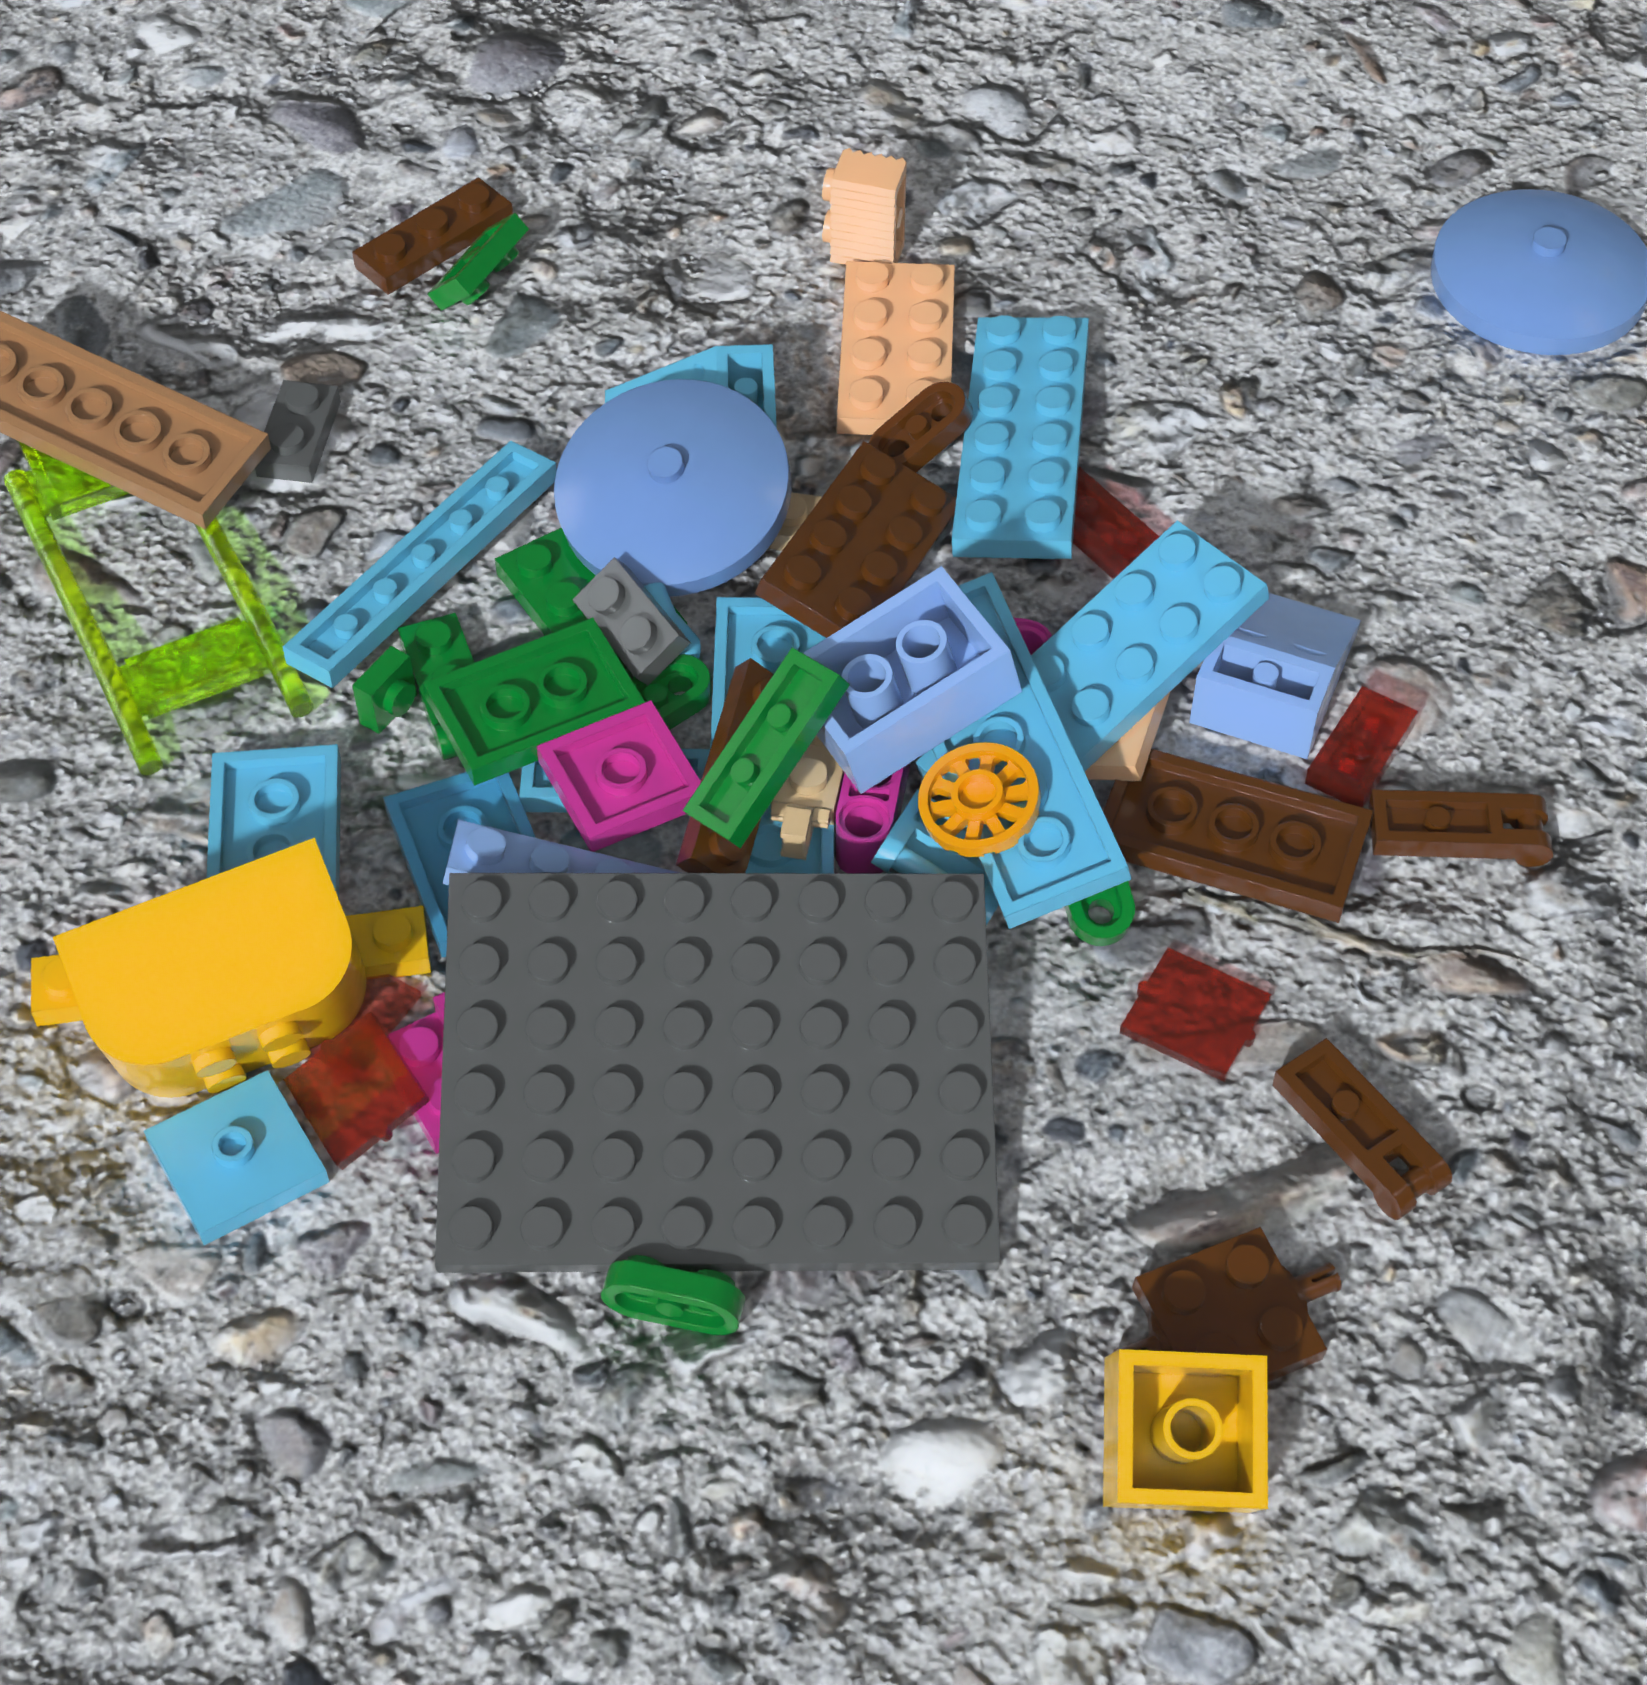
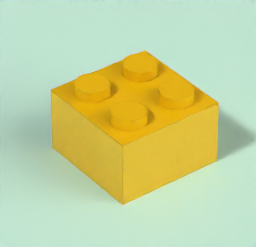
[1103,1349,1268,1513]

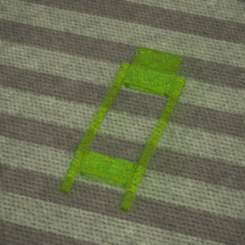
[4,440,314,775]

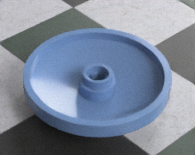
[1431,189,1647,355]
[554,379,792,597]

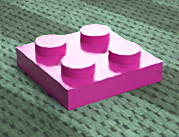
[537,701,701,852]

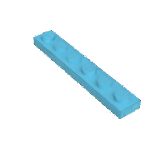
[283,441,557,688]

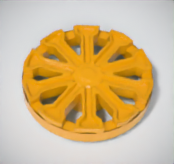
[918,742,1041,857]

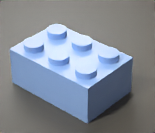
[803,566,1022,794]

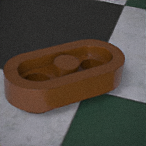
[869,382,973,472]

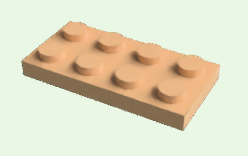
[837,261,955,435]

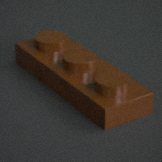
[352,177,513,295]

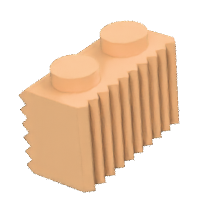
[822,148,907,265]

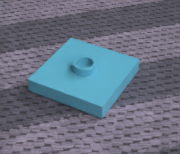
[144,1070,329,1245]

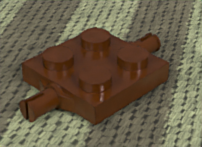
[1113,1227,1342,1383]

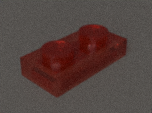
[1305,686,1418,808]

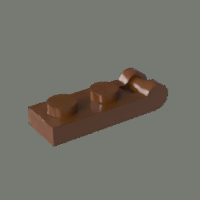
[1368,789,1553,867]
[1272,1038,1452,1220]

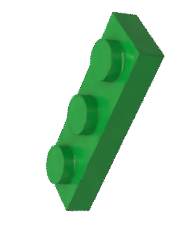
[682,648,850,849]

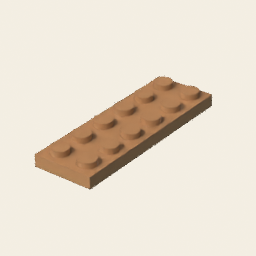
[0,311,271,529]

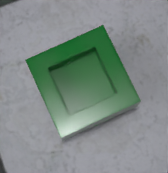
[352,646,417,734]

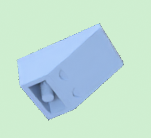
[1189,593,1361,760]

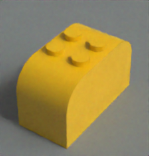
[53,837,366,1098]

